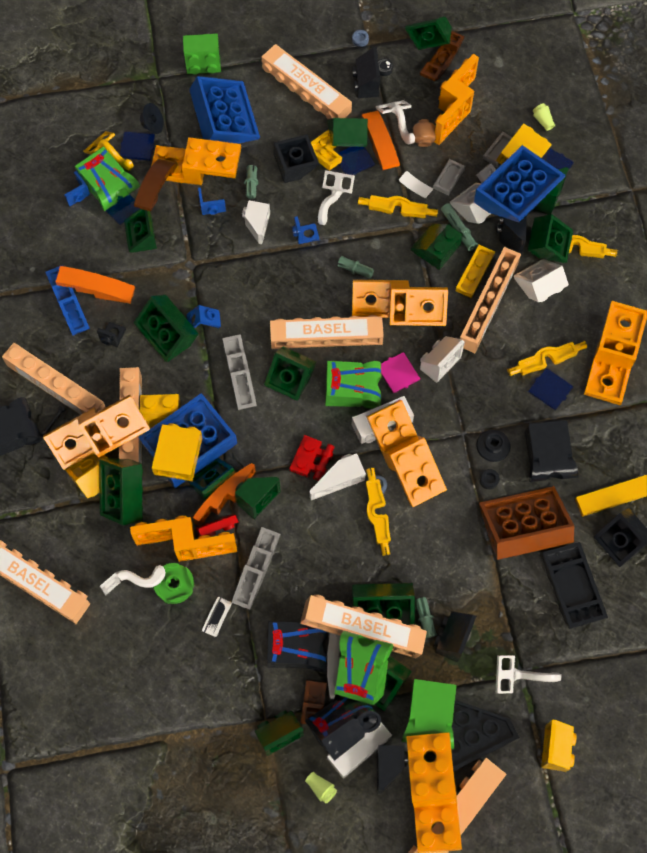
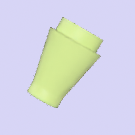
[533,103,555,131]
[305,772,337,803]

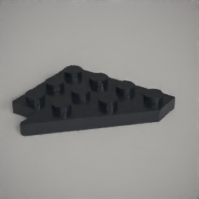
[433,700,520,771]

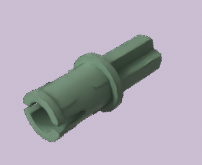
[244,165,258,200]
[338,256,374,278]
[416,597,437,639]

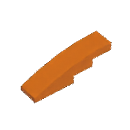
[362,110,400,170]
[56,266,135,304]
[193,463,256,527]

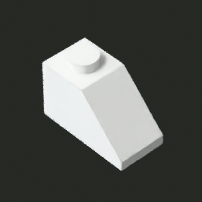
[242,200,270,244]

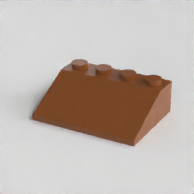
[479,486,574,560]

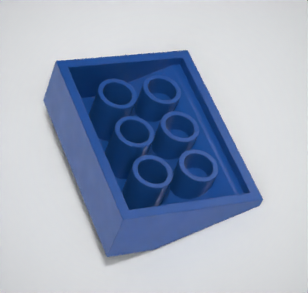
[189,76,260,144]
[474,145,565,222]
[138,393,237,488]

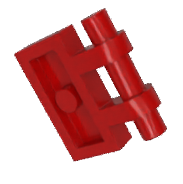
[290,435,334,481]
[196,514,238,537]

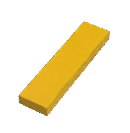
[575,475,647,517]

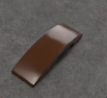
[420,31,465,81]
[134,158,178,211]

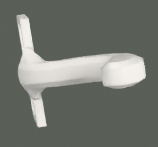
[376,100,415,145]
[318,170,355,225]
[100,565,166,595]
[495,655,561,694]

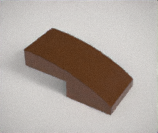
[301,679,327,724]

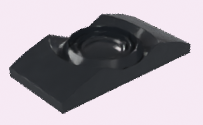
[542,542,608,629]

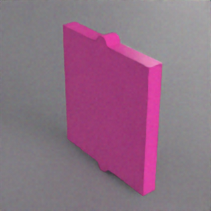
[381,352,420,393]

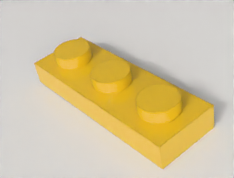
[455,245,495,298]

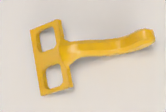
[84,131,134,171]

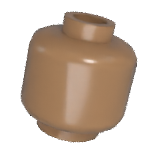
[413,119,436,147]

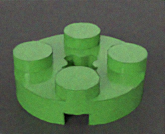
[154,563,194,604]

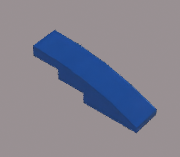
[46,265,90,336]

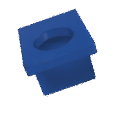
[65,171,90,206]
[198,187,226,215]
[292,216,319,244]
[186,305,221,328]

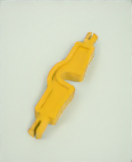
[358,195,438,218]
[569,235,618,258]
[508,341,587,376]
[366,468,391,556]

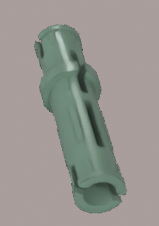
[441,203,478,251]

